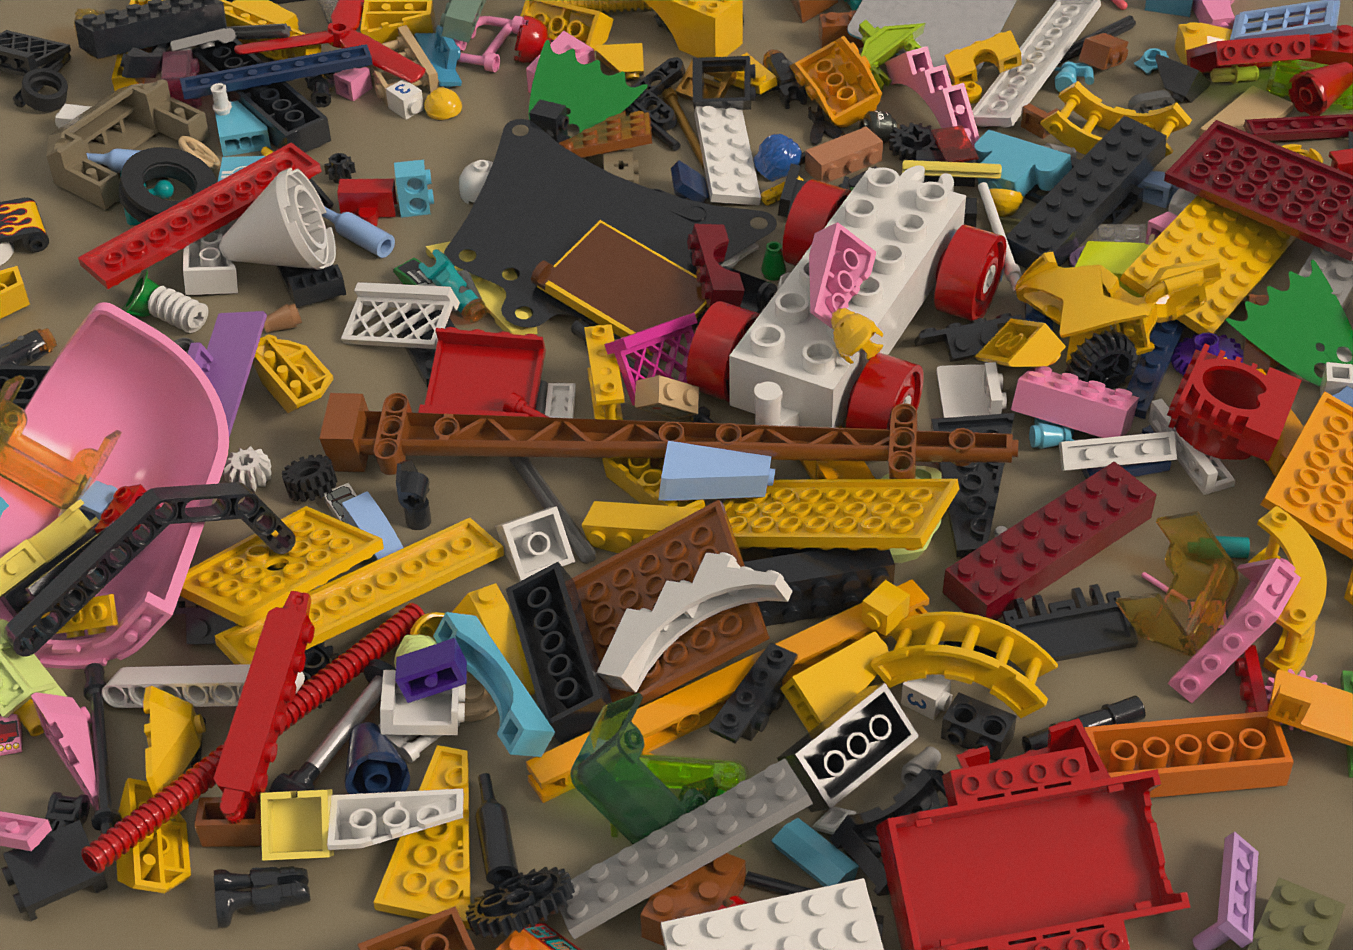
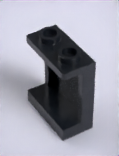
[1,820,108,921]

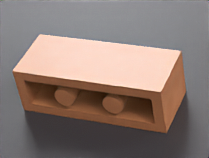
[805,127,883,183]

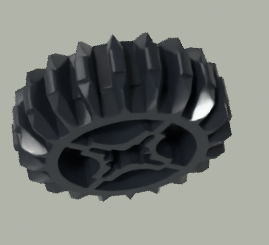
[1065,329,1138,389]

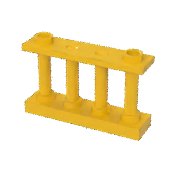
[584,324,625,420]

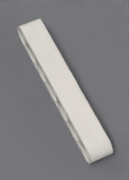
[102,664,305,708]

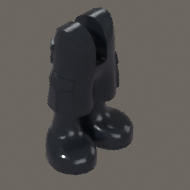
[213,866,311,928]

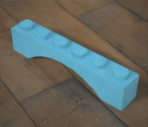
[433,612,555,757]

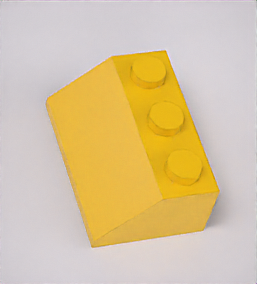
[975,318,1066,367]

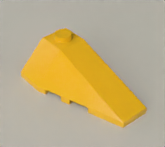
[520,0,614,52]
[1175,22,1232,73]
[452,583,536,695]
[143,686,206,797]

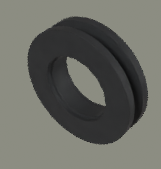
[119,147,217,223]

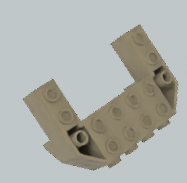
[47,79,210,210]

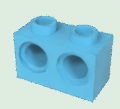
[394,160,434,218]

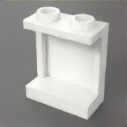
[380,670,465,735]

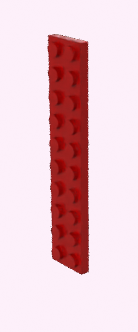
[78,143,322,289]

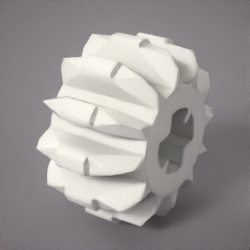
[223,446,272,492]

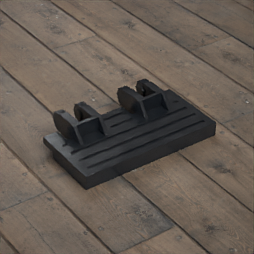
[1002,584,1139,669]

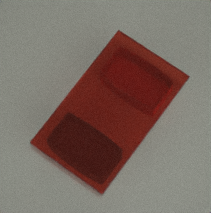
[931,125,979,163]

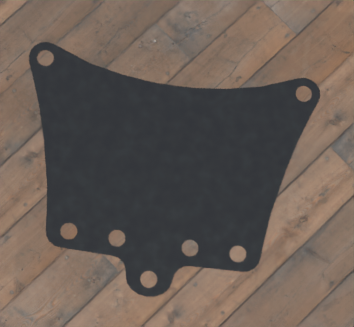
[444,119,777,328]

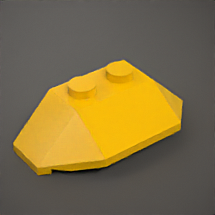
[253,334,333,413]
[116,778,191,893]

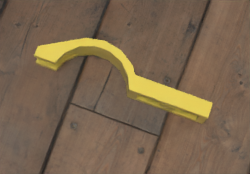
[0,499,100,597]

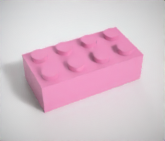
[1011,366,1139,438]

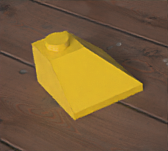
[596,43,644,79]

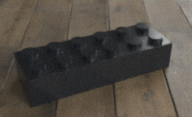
[74,0,227,59]
[744,548,895,626]
[506,562,617,744]

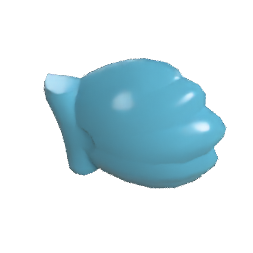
[1134,48,1169,75]

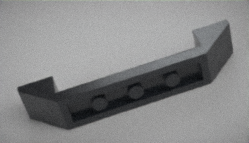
[120,42,177,78]

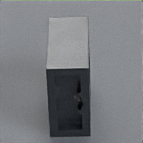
[693,56,756,111]

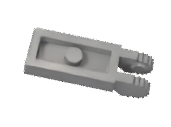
[170,28,236,55]

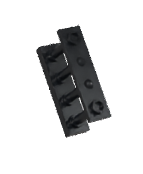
[0,520,119,617]

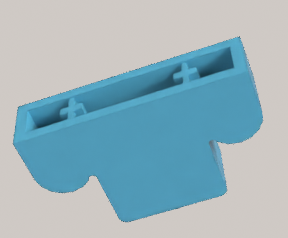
[974,130,1072,197]

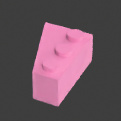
[526,31,595,93]

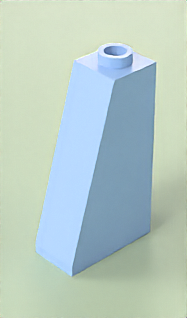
[658,441,775,501]

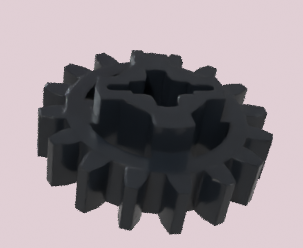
[889,122,941,160]

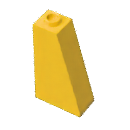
[780,631,889,732]

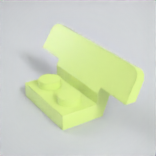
[0,619,67,718]

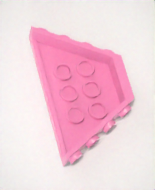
[1167,558,1301,704]

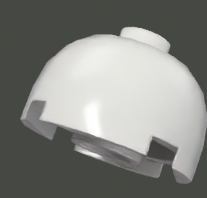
[459,160,493,204]

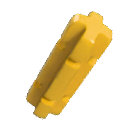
[760,176,804,206]

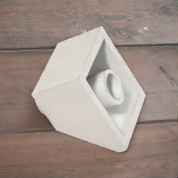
[495,506,575,581]

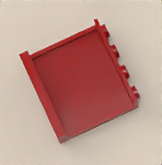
[1186,34,1311,73]
[418,327,546,417]

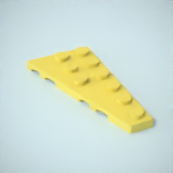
[425,241,538,335]

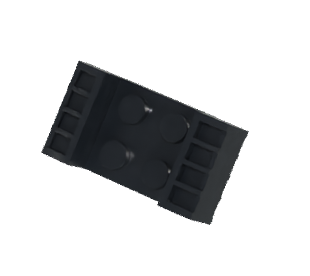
[276,264,347,308]

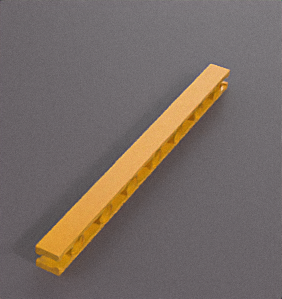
[526,579,930,803]

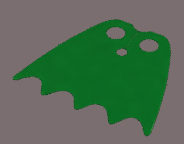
[529,40,648,138]
[1226,259,1353,387]

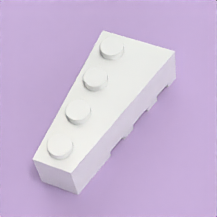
[183,229,238,295]

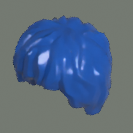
[753,134,802,182]

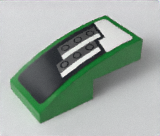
[393,258,436,286]

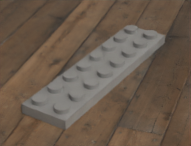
[559,759,813,939]

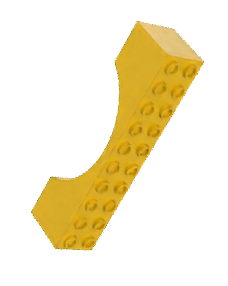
[643,0,743,58]

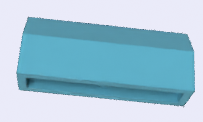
[771,818,859,887]

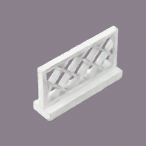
[341,282,460,349]

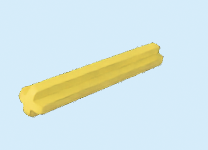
[902,160,1002,179]

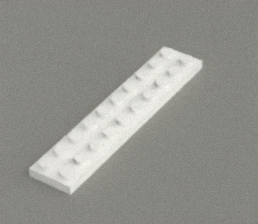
[972,0,1101,128]

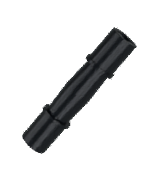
[1022,695,1146,752]

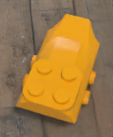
[789,36,882,128]

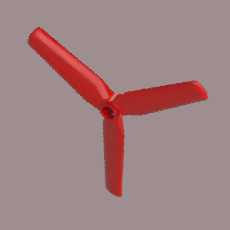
[234,0,426,83]

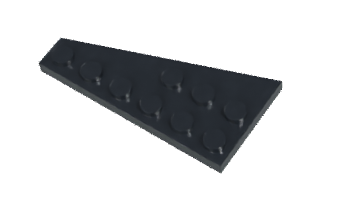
[931,413,1015,557]

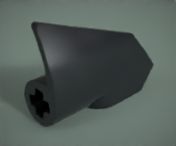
[396,460,431,530]

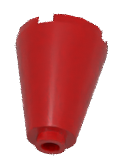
[1288,62,1353,116]

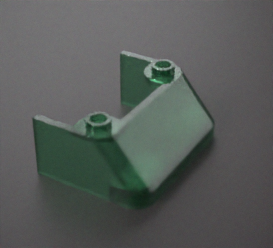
[571,693,723,844]

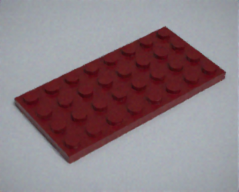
[1164,120,1353,261]

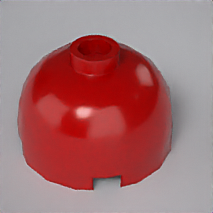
[513,15,552,63]

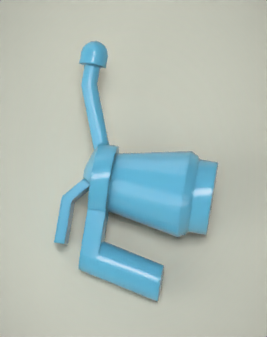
[1054,62,1094,92]
[1029,417,1075,449]

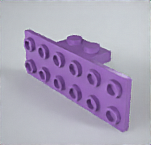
[187,311,267,437]

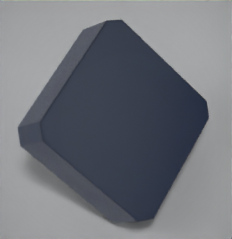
[671,161,709,203]

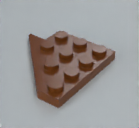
[559,111,652,158]

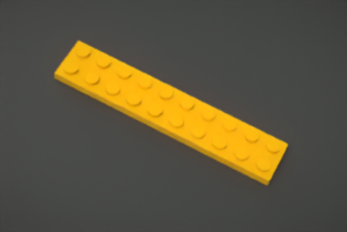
[215,518,504,665]

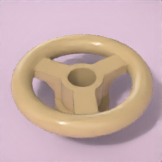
[178,136,220,170]

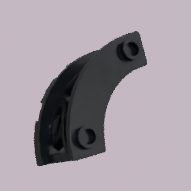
[829,769,949,896]

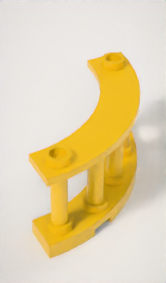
[1040,81,1192,157]
[1248,506,1327,675]
[871,611,1058,719]

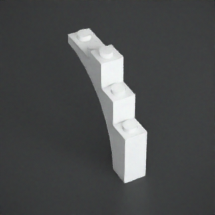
[597,552,792,693]

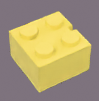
[261,789,334,861]

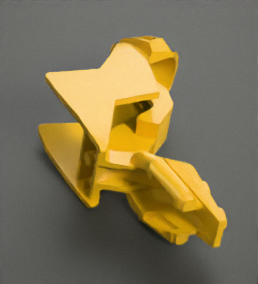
[1015,250,1222,362]

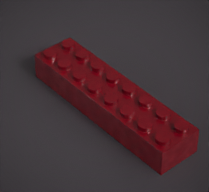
[942,461,1157,621]

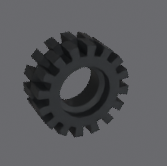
[282,454,337,502]

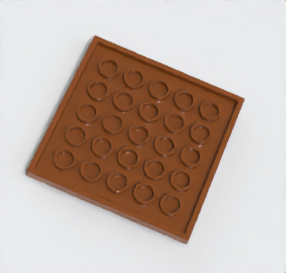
[572,500,770,724]

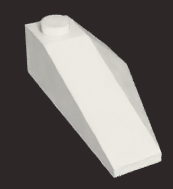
[327,789,464,850]

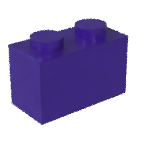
[395,638,467,703]

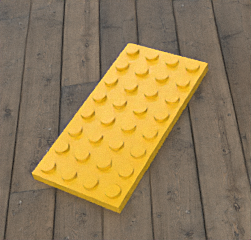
[1119,195,1296,334]
[723,479,959,551]

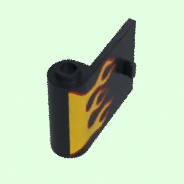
[0,197,49,252]

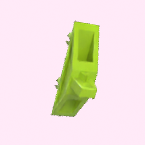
[858,20,926,91]

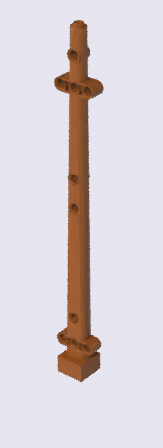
[319,393,1018,479]

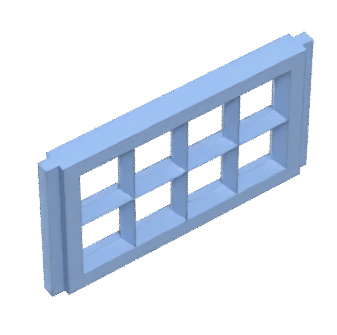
[1230,0,1340,40]

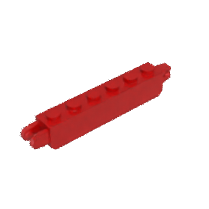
[213,591,315,824]

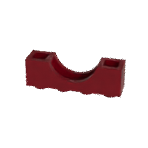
[687,224,745,309]

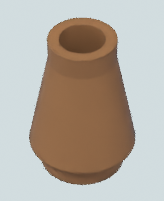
[264,303,302,333]

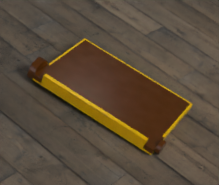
[531,220,708,356]

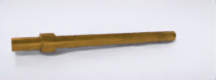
[659,81,705,170]

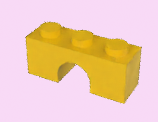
[944,30,1022,85]

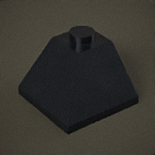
[1155,54,1211,103]

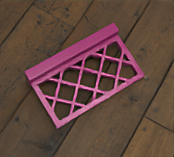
[604,313,698,406]

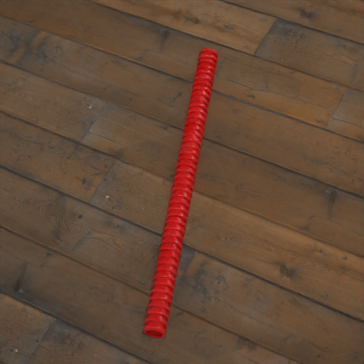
[81,603,425,873]

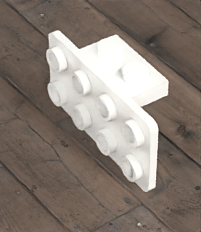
[936,362,1007,418]

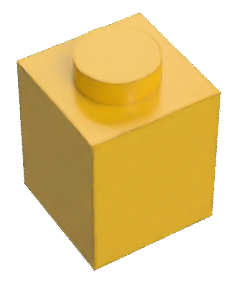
[862,580,910,636]

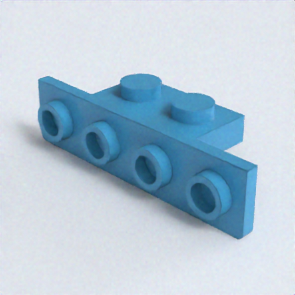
[414,25,462,88]

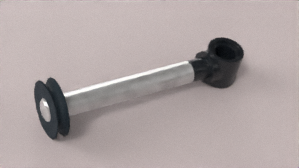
[269,659,398,797]

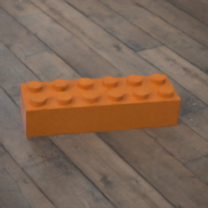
[1085,711,1294,798]

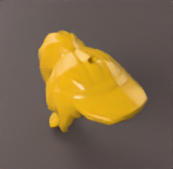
[830,308,883,364]

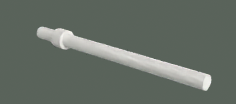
[978,182,1022,295]

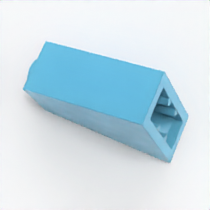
[215,101,271,157]

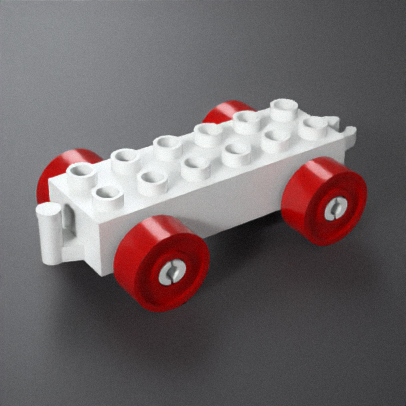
[686,165,1007,430]

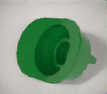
[122,269,160,317]

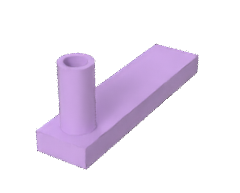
[1193,831,1259,950]

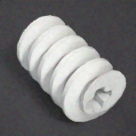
[148,286,208,333]

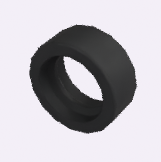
[21,68,68,112]

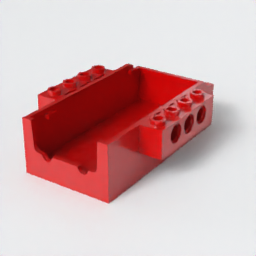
[876,747,1191,950]

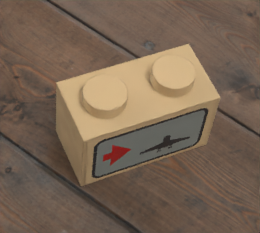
[635,375,699,419]

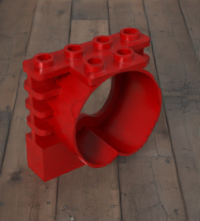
[1167,343,1302,462]

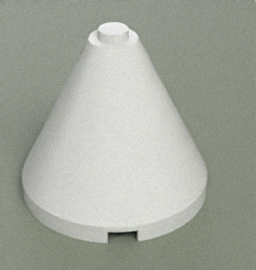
[219,167,336,270]

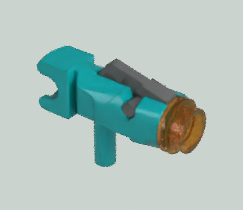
[419,249,487,323]

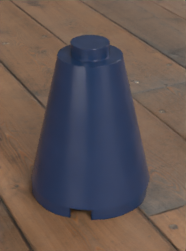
[344,722,410,794]

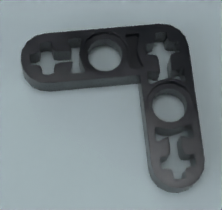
[632,57,686,131]

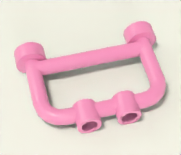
[454,16,526,72]

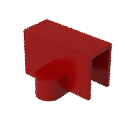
[337,179,398,226]

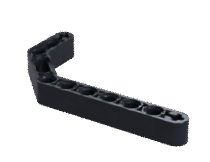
[4,482,296,657]

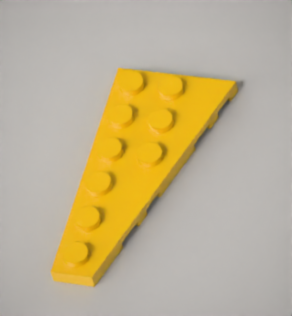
[373,745,471,930]

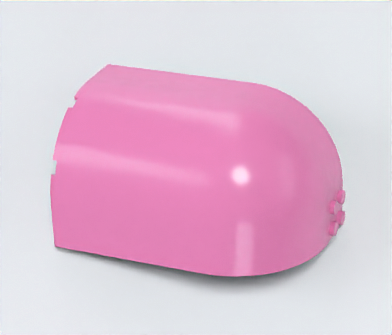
[0,302,229,669]

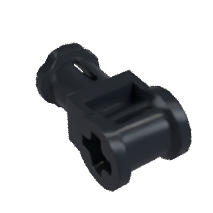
[305,72,335,107]
[45,792,90,834]

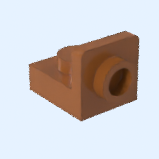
[1021,103,1061,139]

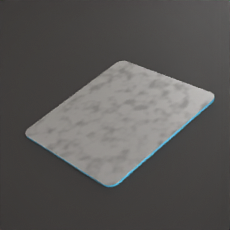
[847,0,1017,77]

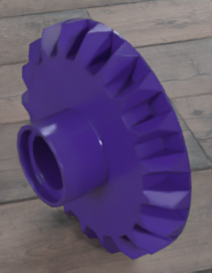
[1171,333,1244,375]

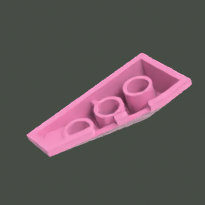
[809,222,876,328]
[31,692,99,811]

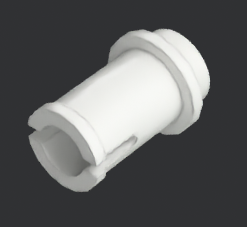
[211,83,232,116]

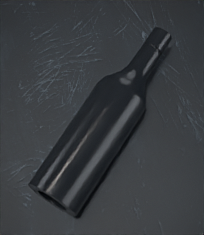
[475,773,519,885]

